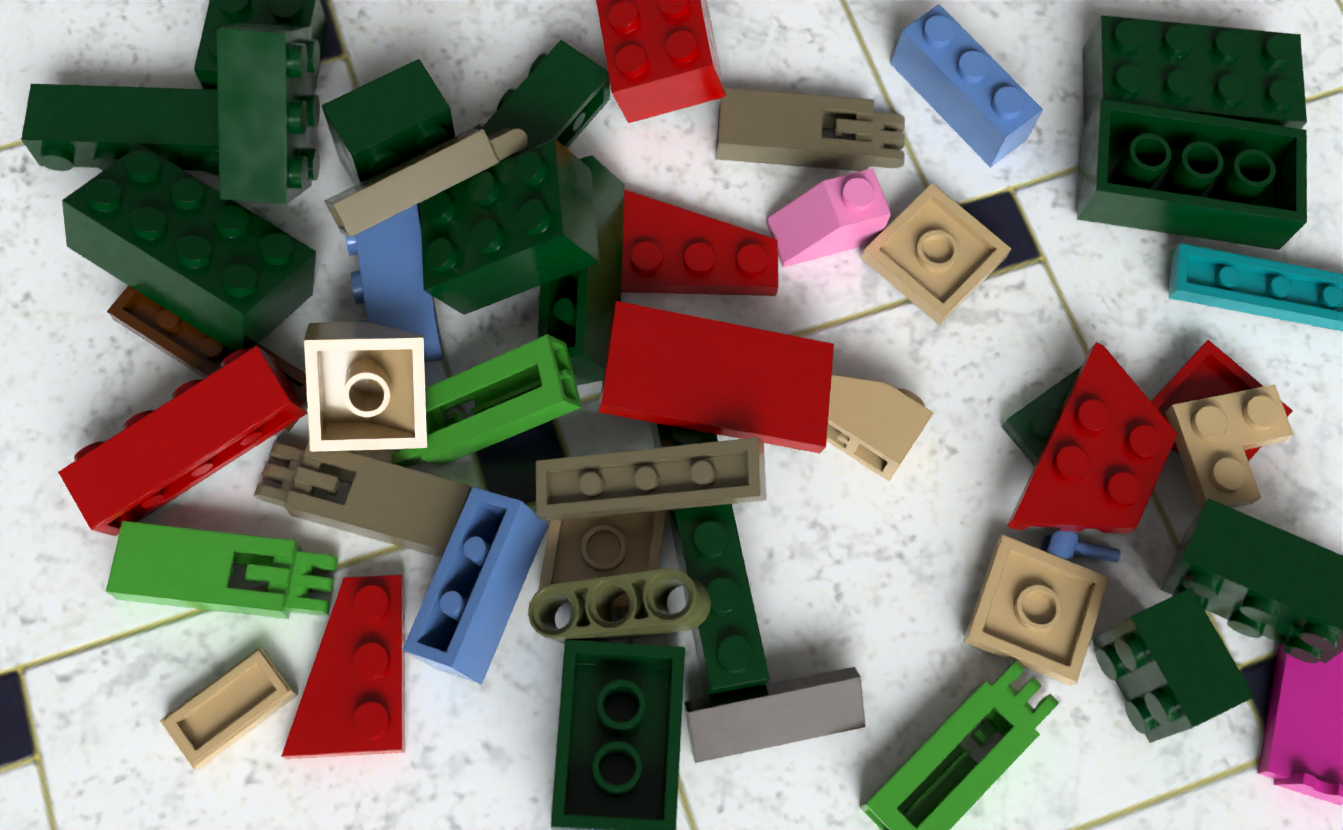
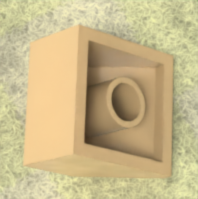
[304,322,427,452]

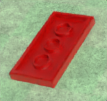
[598,301,834,454]

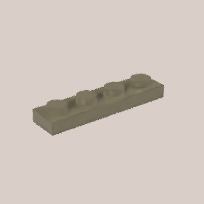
[536,437,767,521]

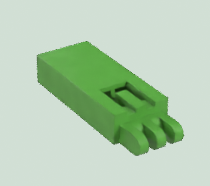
[391,334,582,467]
[106,521,338,619]
[860,660,1059,830]

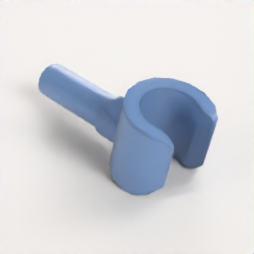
[1040,530,1121,563]

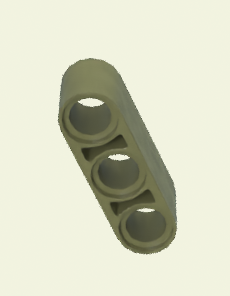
[528,568,711,644]

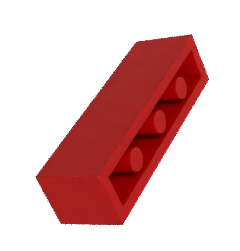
[58,346,308,536]

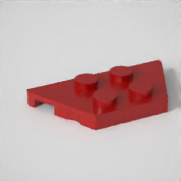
[1007,342,1178,534]

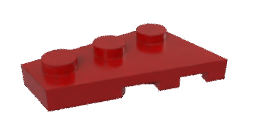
[621,189,778,296]
[281,575,405,759]

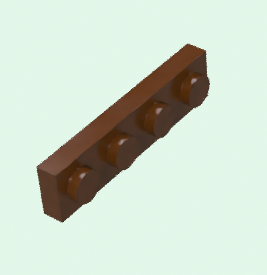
[107,286,308,432]

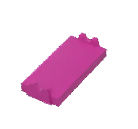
[1257,643,1343,806]

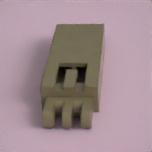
[716,87,905,171]
[324,128,528,238]
[254,441,472,558]

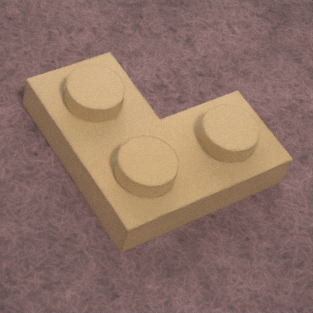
[1165,384,1294,511]

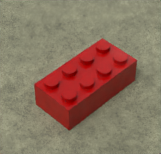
[596,0,726,123]

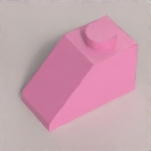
[766,168,891,268]

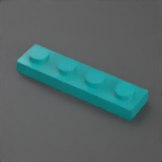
[1168,243,1343,331]

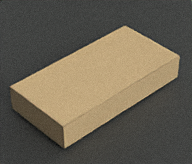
[160,647,298,770]

